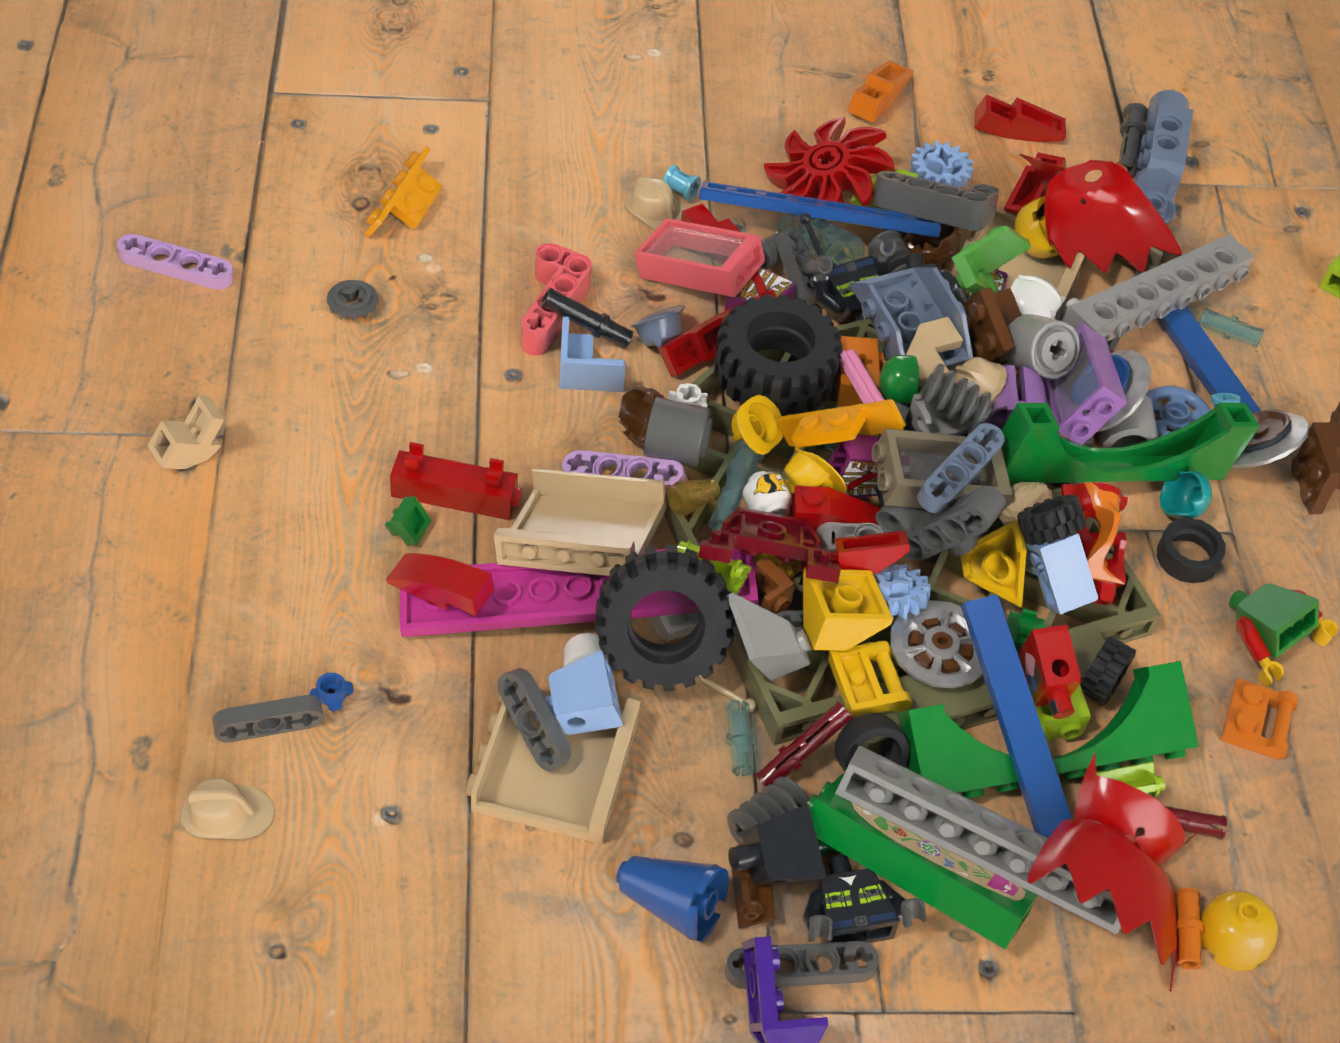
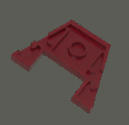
[698,507,841,584]

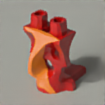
[1061,482,1128,606]

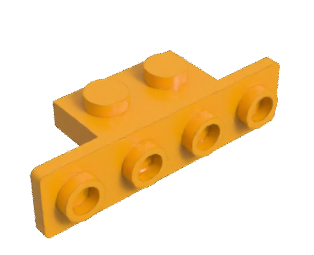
[364,146,443,238]
[777,399,906,448]

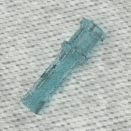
[708,440,764,531]

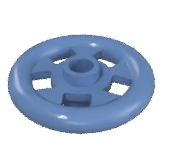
[1146,386,1211,437]

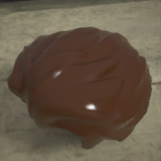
[906,223,961,265]
[618,387,665,446]

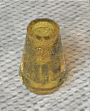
[667,478,720,515]

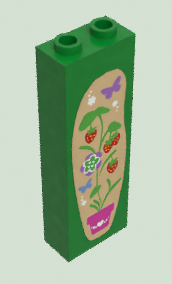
[807,773,1039,950]

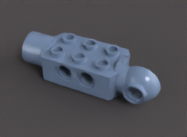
[1134,90,1193,224]

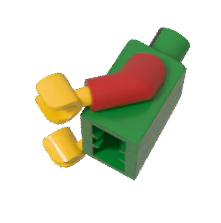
[1229,583,1338,687]

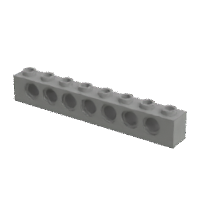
[1062,234,1255,342]
[835,745,1121,934]

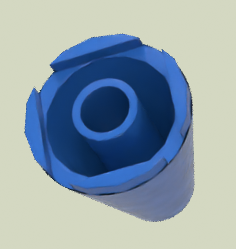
[616,856,729,942]

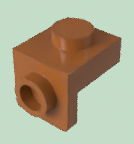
[755,557,795,614]

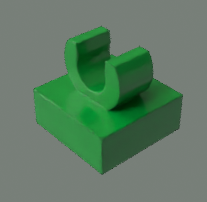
[384,496,432,546]
[1007,608,1045,651]

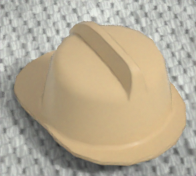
[625,176,687,230]
[955,357,1007,403]
[180,778,275,840]

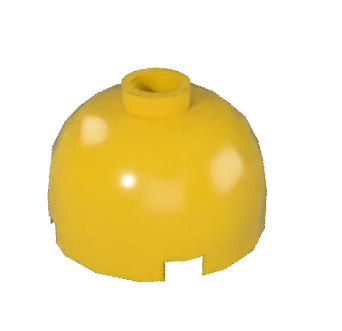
[1015,196,1059,259]
[1200,891,1279,971]

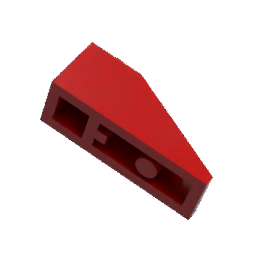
[790,485,881,538]

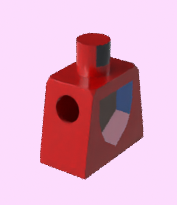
[1018,624,1081,719]

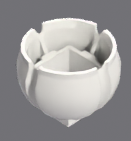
[1011,274,1066,320]

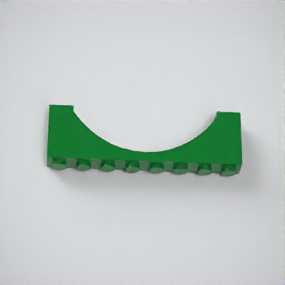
[1001,403,1260,484]
[897,661,1199,798]

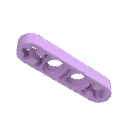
[117,234,234,290]
[562,450,688,495]

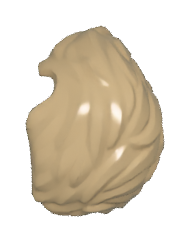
[998,482,1053,526]

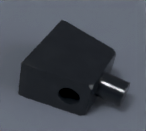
[728,805,826,885]

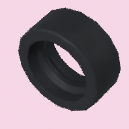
[1156,518,1226,583]
[835,713,909,772]

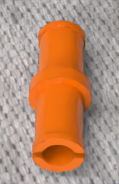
[1176,888,1204,969]

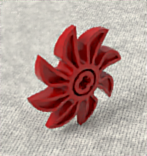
[764,117,895,221]

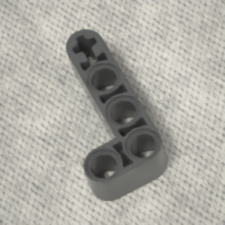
[873,171,999,231]
[875,485,1006,561]

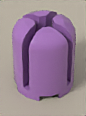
[985,365,1047,431]

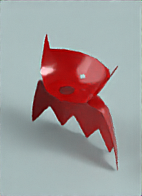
[1020,154,1182,273]
[1027,752,1198,992]

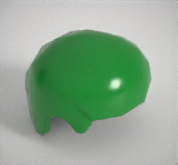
[879,355,919,404]

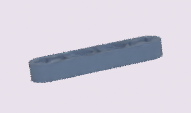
[917,423,1005,513]

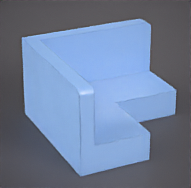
[559,317,626,392]
[1024,533,1098,614]

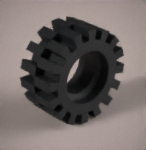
[1017,495,1087,545]
[1080,636,1137,705]

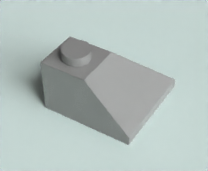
[727,593,811,681]

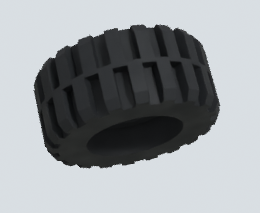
[714,294,842,416]
[596,545,736,691]

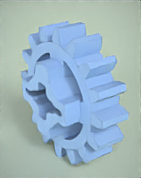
[910,141,974,188]
[874,563,930,619]

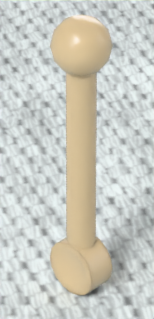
[695,675,757,713]

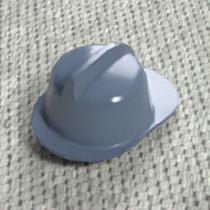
[631,305,685,348]

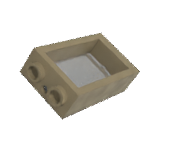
[872,429,1013,509]

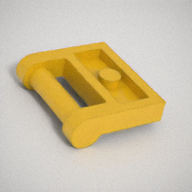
[828,641,913,717]

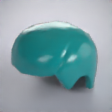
[1160,471,1212,519]

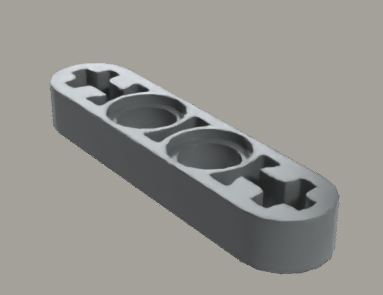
[725,941,879,989]

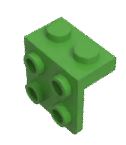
[952,226,1031,295]

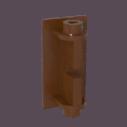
[732,843,776,929]

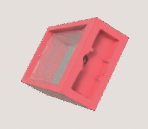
[634,218,765,297]

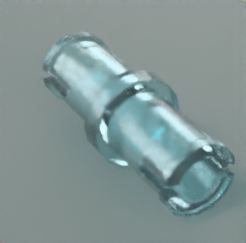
[1198,307,1264,347]
[726,700,756,776]

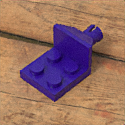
[742,936,828,1043]

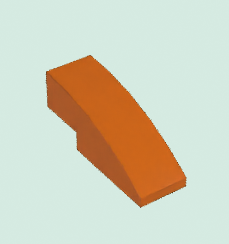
[848,60,914,123]

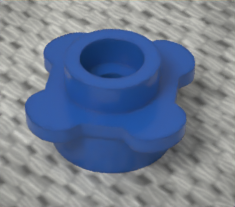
[310,673,354,711]

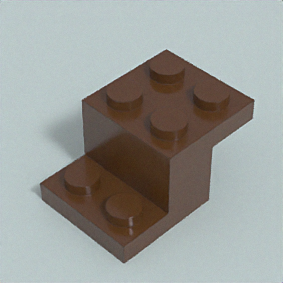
[963,287,1022,366]
[1291,402,1340,515]

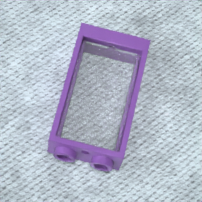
[1041,322,1128,445]

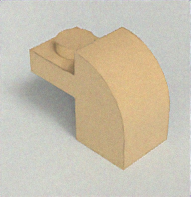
[147,396,225,469]

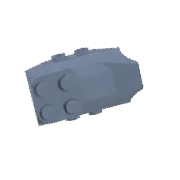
[849,267,973,388]

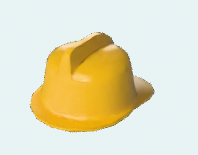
[731,395,783,455]
[784,447,847,495]

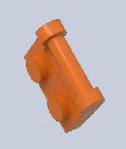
[1220,678,1298,759]

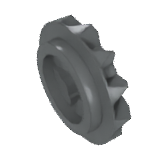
[327,280,378,322]

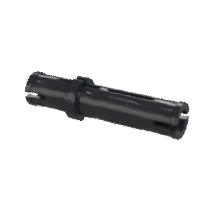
[541,287,634,349]

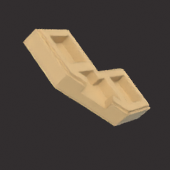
[906,317,963,387]

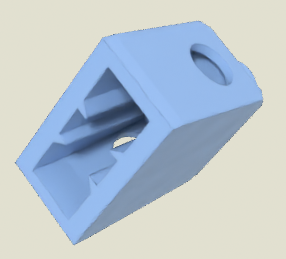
[534,650,623,735]

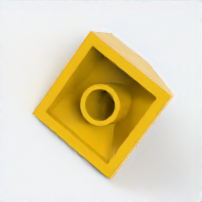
[803,569,893,651]

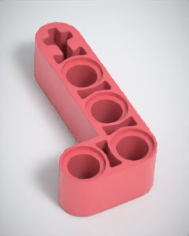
[521,243,592,356]

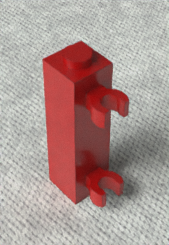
[390,442,523,521]

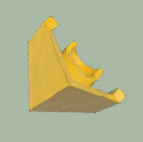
[960,520,1027,608]

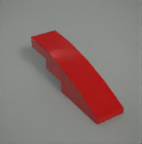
[658,289,776,376]

